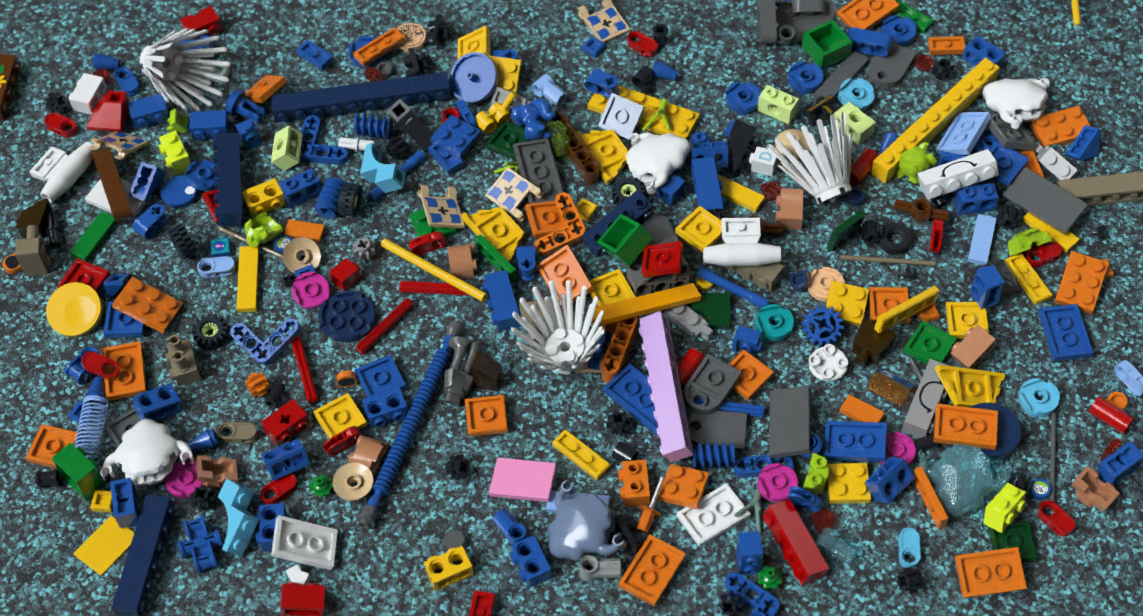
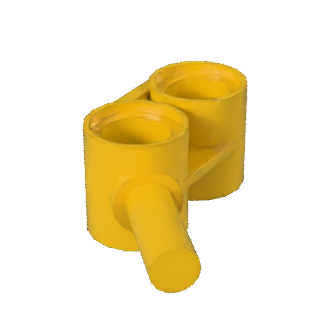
[475,91,517,135]

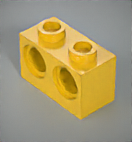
[241,178,286,218]
[424,546,474,592]

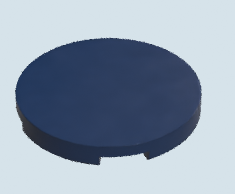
[318,290,376,342]
[965,403,1021,458]

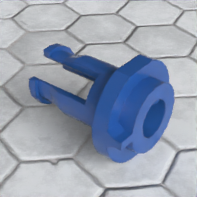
[226,89,266,124]

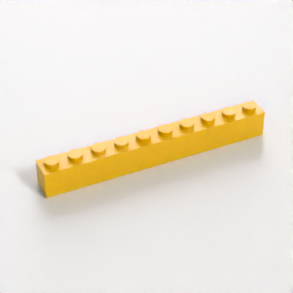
[871,58,999,184]

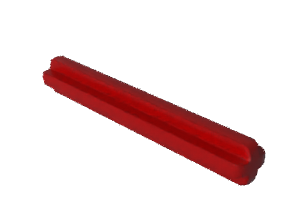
[399,281,474,295]
[356,298,414,354]
[292,336,318,404]

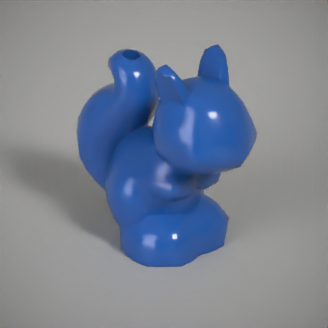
[511,98,556,141]

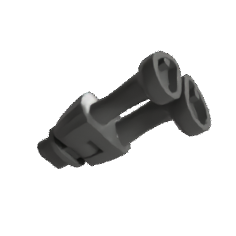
[444,336,484,406]

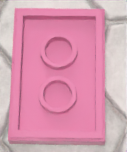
[489,458,557,502]

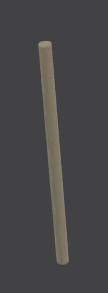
[217,226,283,259]
[840,255,936,266]

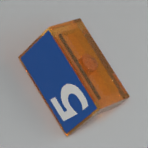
[867,368,915,407]

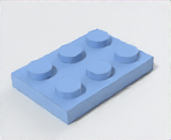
[936,112,992,155]

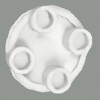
[809,344,848,381]

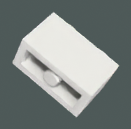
[69,73,107,114]

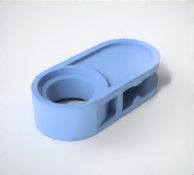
[197,256,236,278]
[1114,360,1143,396]

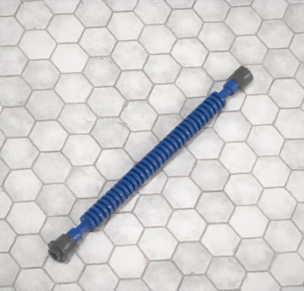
[356,321,464,529]

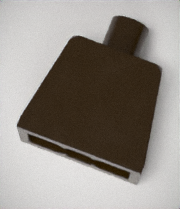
[852,318,897,366]

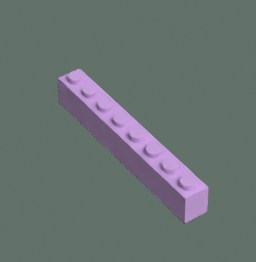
[639,311,694,463]

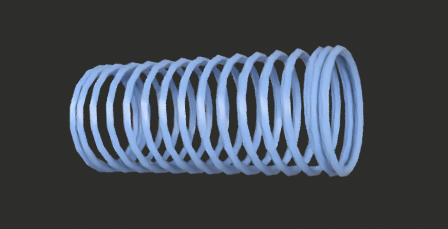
[74,395,110,459]

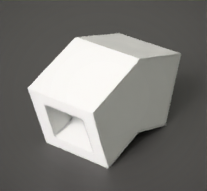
[286,565,311,585]

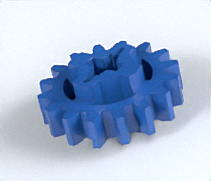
[801,305,844,347]

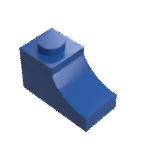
[128,162,166,202]

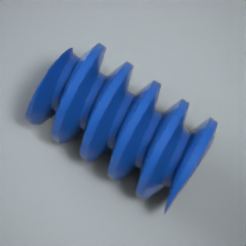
[354,112,393,140]
[315,177,346,218]
[693,442,735,468]

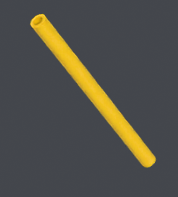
[381,238,488,302]

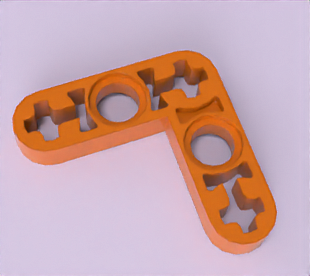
[535,192,586,256]

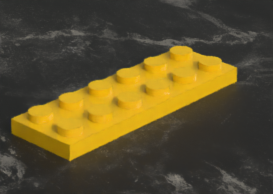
[588,83,700,140]

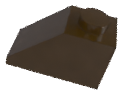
[16,198,53,238]
[472,351,504,392]

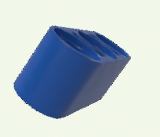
[846,27,895,57]

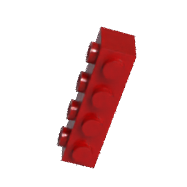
[763,499,829,586]

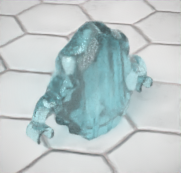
[919,444,1013,516]

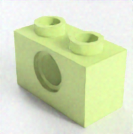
[757,85,799,124]
[834,102,876,145]
[271,125,303,171]

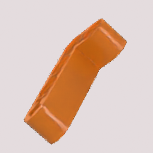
[601,317,638,383]

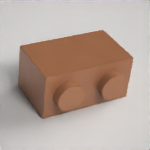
[775,188,803,230]
[951,324,997,369]

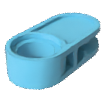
[898,528,920,569]

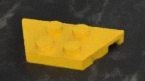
[576,130,629,185]
[461,207,524,263]
[935,365,1005,407]

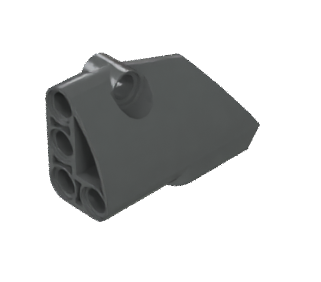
[756,0,839,46]
[626,214,690,297]

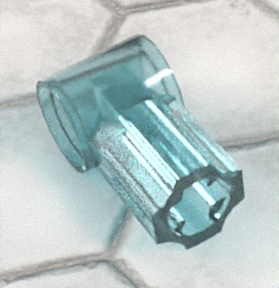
[815,527,859,565]

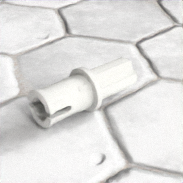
[338,137,375,152]

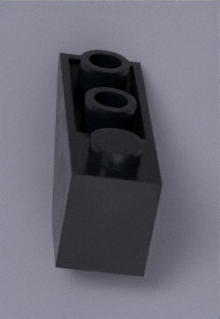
[387,99,433,153]
[726,119,756,178]

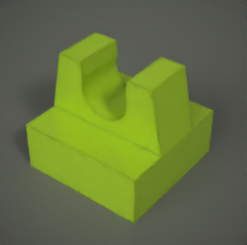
[167,108,188,134]

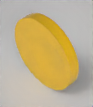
[46,282,103,338]

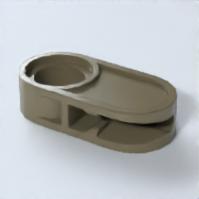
[217,422,258,444]

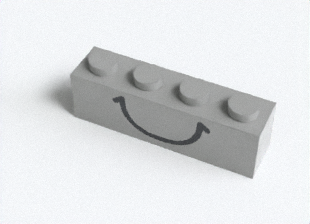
[902,359,949,438]

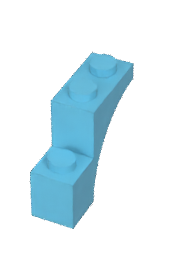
[360,143,406,193]
[218,478,259,557]

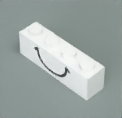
[918,149,998,200]

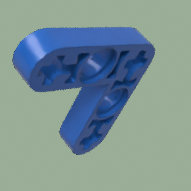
[299,115,348,165]
[230,318,302,366]
[733,455,797,508]
[725,573,779,616]

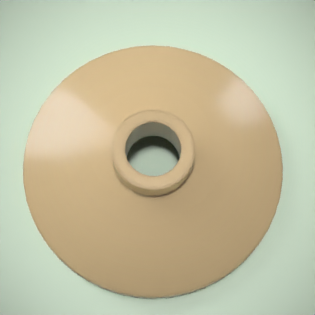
[775,129,810,159]
[283,237,321,273]
[333,462,373,501]

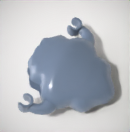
[548,480,627,561]

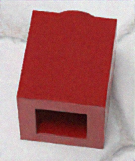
[329,258,361,291]

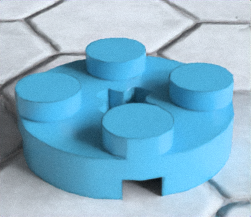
[838,78,875,111]
[1018,378,1060,418]

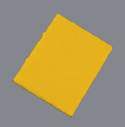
[73,515,134,576]

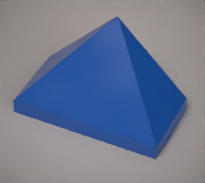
[1066,125,1101,160]
[103,273,130,300]

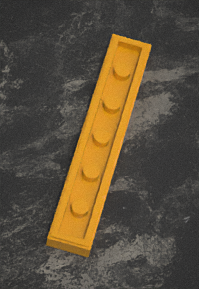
[587,283,701,326]

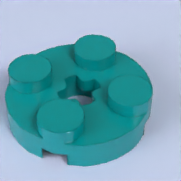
[755,304,794,342]

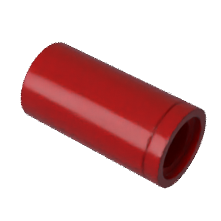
[849,148,878,186]
[677,348,705,390]
[1088,396,1134,435]

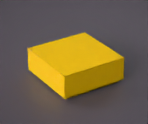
[573,198,598,222]
[90,490,113,513]

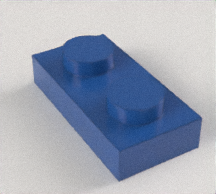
[296,40,334,70]
[428,144,464,174]

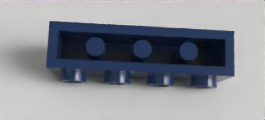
[581,189,653,257]

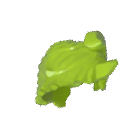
[897,142,938,184]
[244,212,284,247]

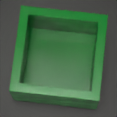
[802,19,853,69]
[597,214,653,266]
[51,442,105,502]

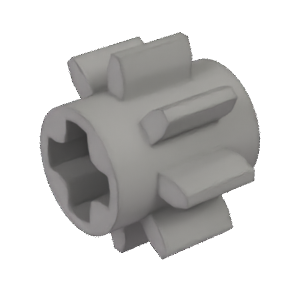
[352,238,376,261]

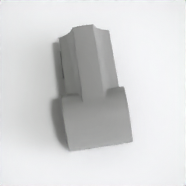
[579,555,621,582]

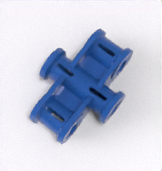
[178,515,223,574]

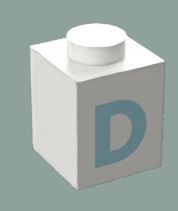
[749,147,777,176]

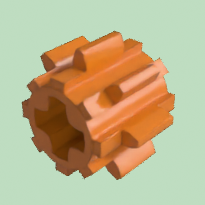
[244,372,270,397]

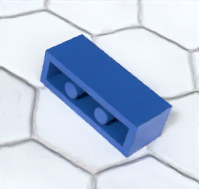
[691,156,726,212]
[482,270,521,332]

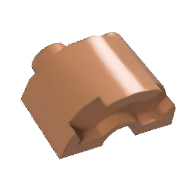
[447,244,477,279]
[348,435,390,479]
[196,455,238,489]
[1072,465,1119,511]

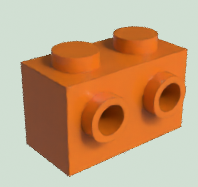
[618,460,650,507]

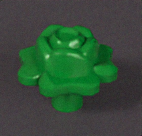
[309,475,333,498]
[757,566,782,589]

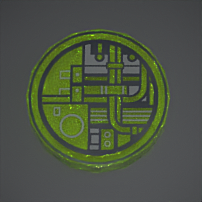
[545,121,570,157]

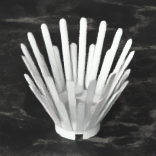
[140,28,230,111]
[767,112,853,205]
[511,280,604,374]

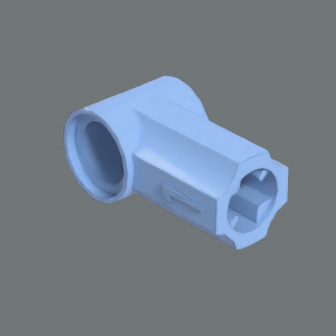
[531,74,567,106]

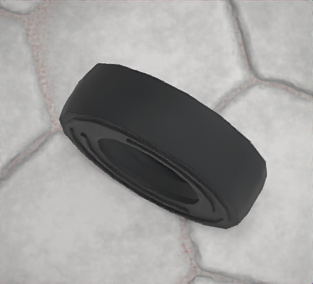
[878,223,912,255]

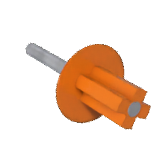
[636,476,665,533]

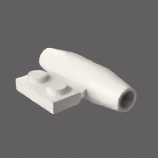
[29,142,96,203]
[703,218,781,266]

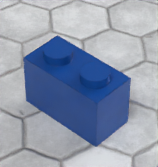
[128,94,169,129]
[189,110,229,140]

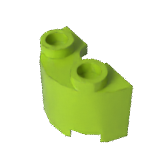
[1008,228,1052,256]
[803,453,828,495]

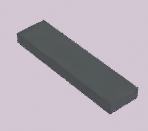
[813,50,869,99]

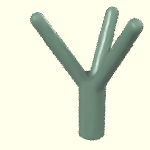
[734,488,762,534]

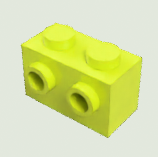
[158,131,191,176]
[983,483,1026,533]

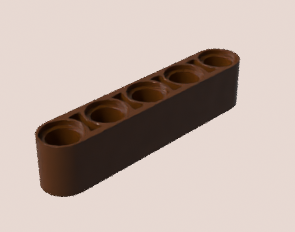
[549,111,600,185]
[92,147,133,222]

